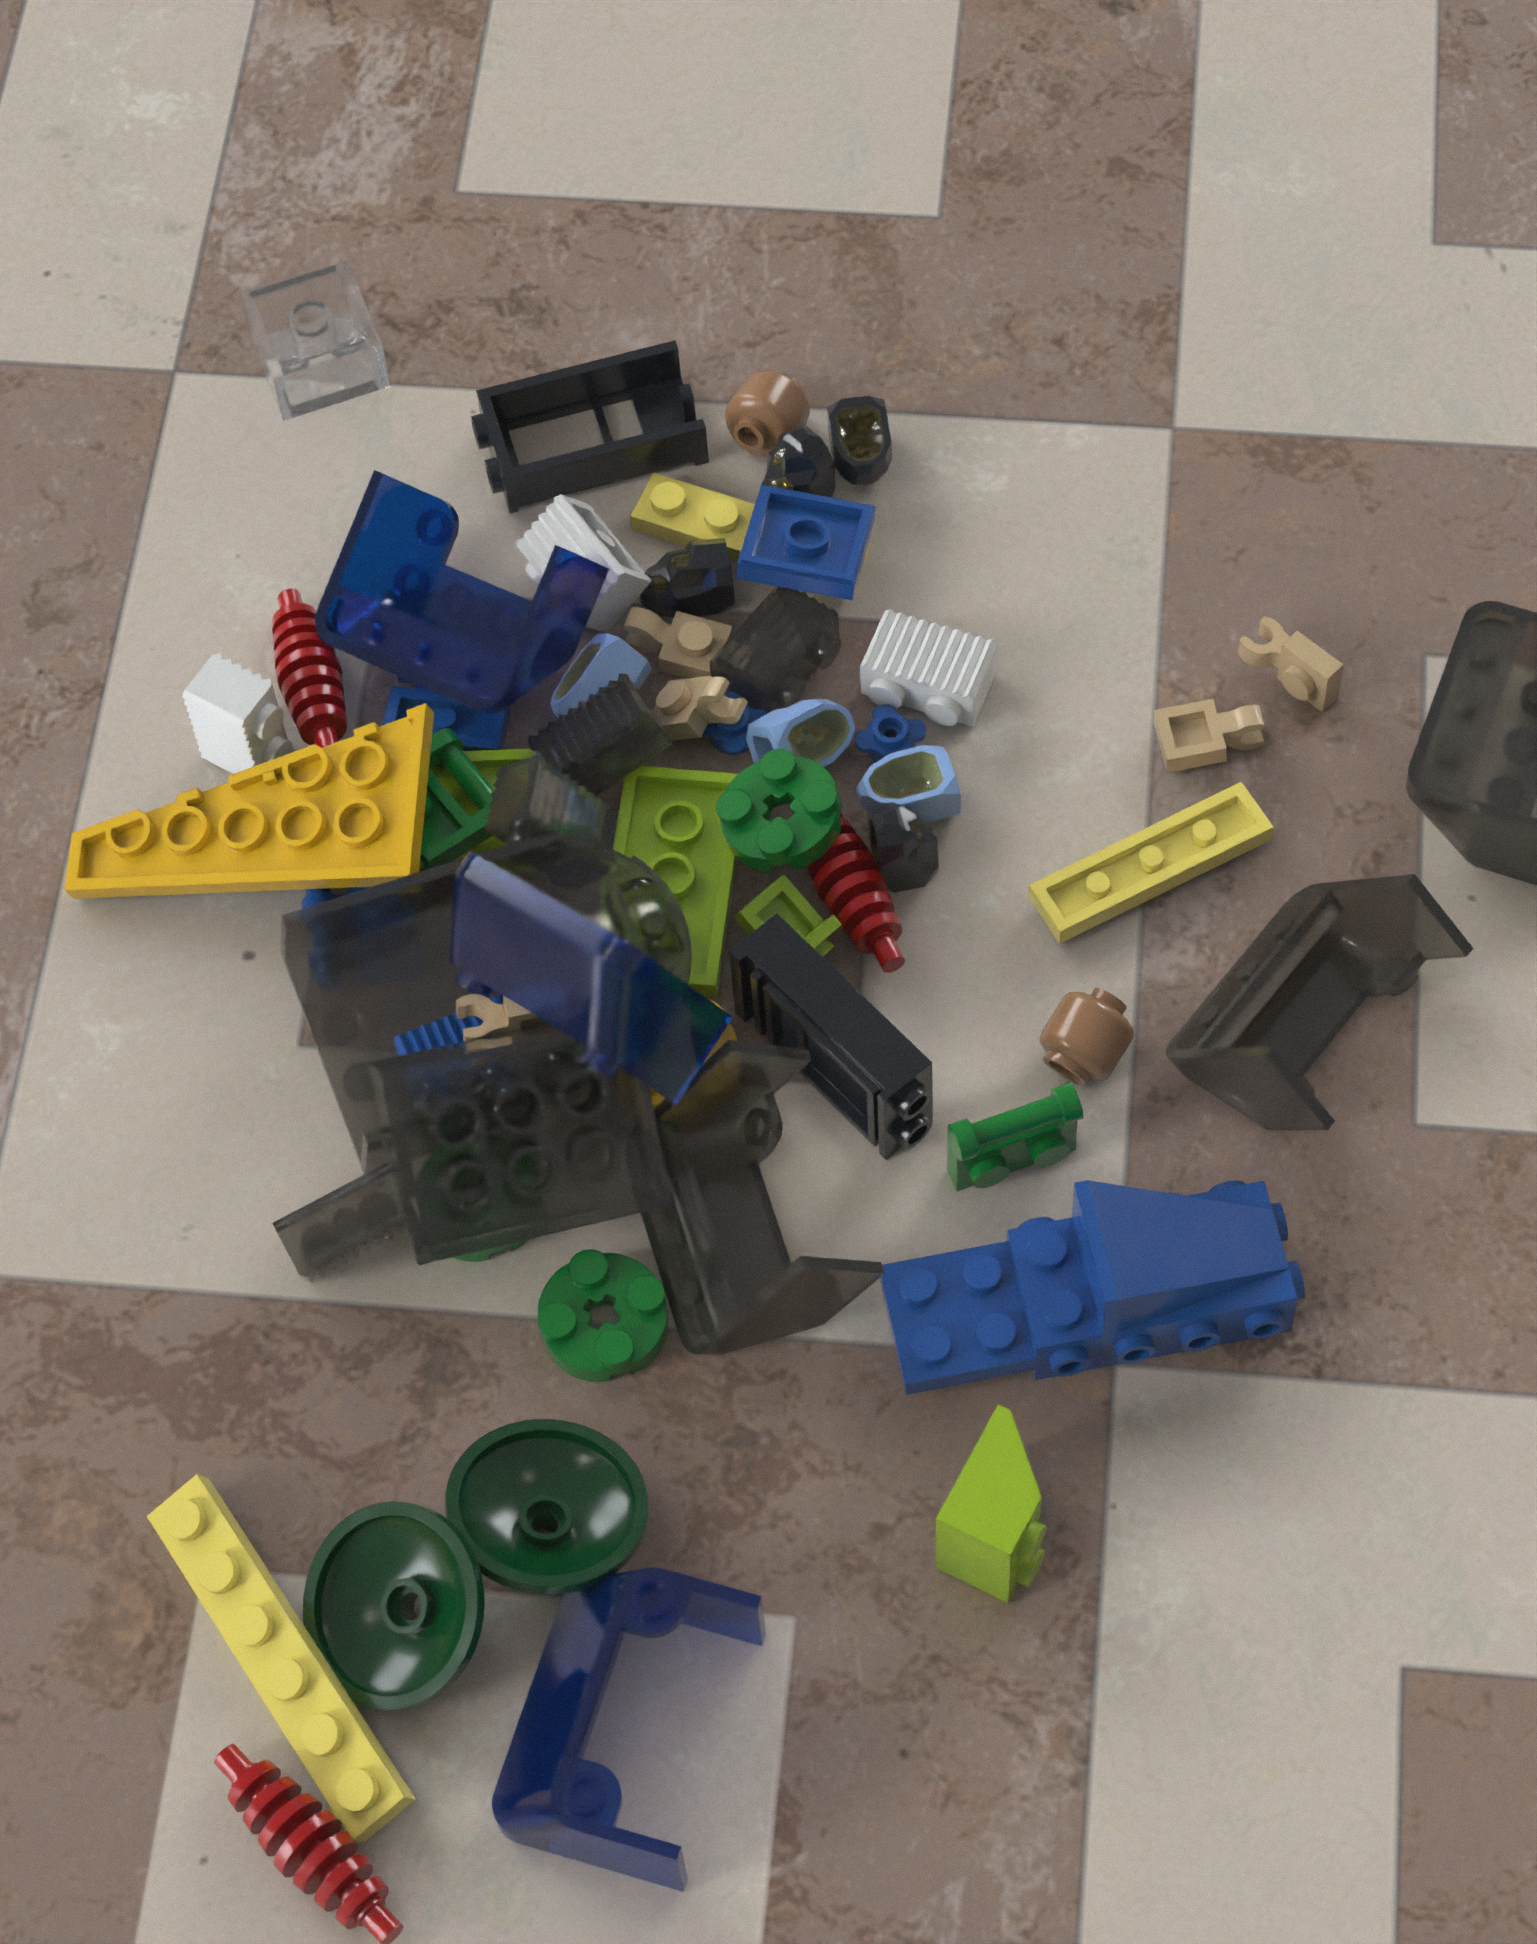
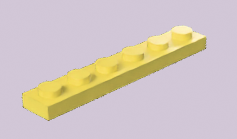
[147,1474,416,1843]

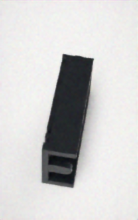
[470,340,709,514]
[729,913,933,1160]

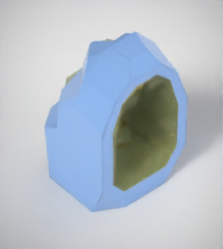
[550,633,652,725]
[746,699,855,767]
[856,745,961,824]

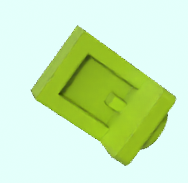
[733,874,842,957]

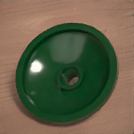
[445,1419,649,1594]
[303,1501,485,1710]

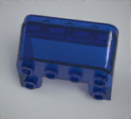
[315,470,609,714]

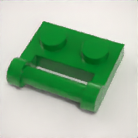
[420,728,522,874]
[947,1082,1083,1191]

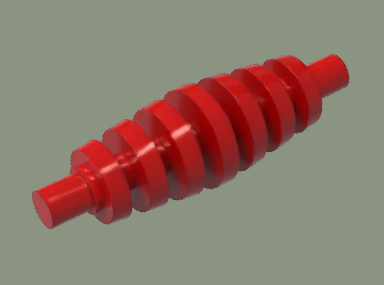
[272,588,347,748]
[807,812,905,973]
[214,1744,404,1944]

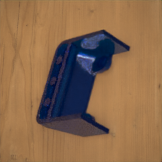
[449,851,732,1105]
[492,1567,766,1892]

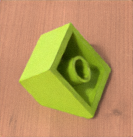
[936,1404,1047,1604]

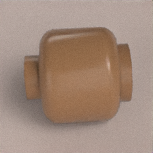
[725,370,810,457]
[1039,988,1134,1086]

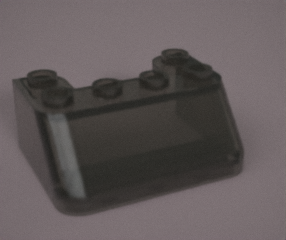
[1406,601,1537,885]

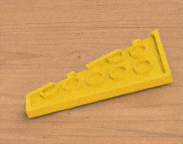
[64,703,434,899]

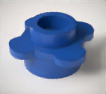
[702,692,767,755]
[855,704,926,763]

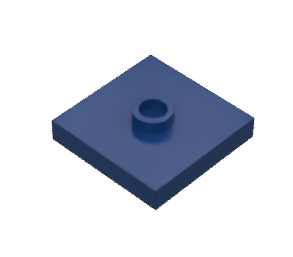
[736,485,876,601]

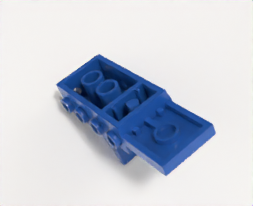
[879,1180,1305,1395]

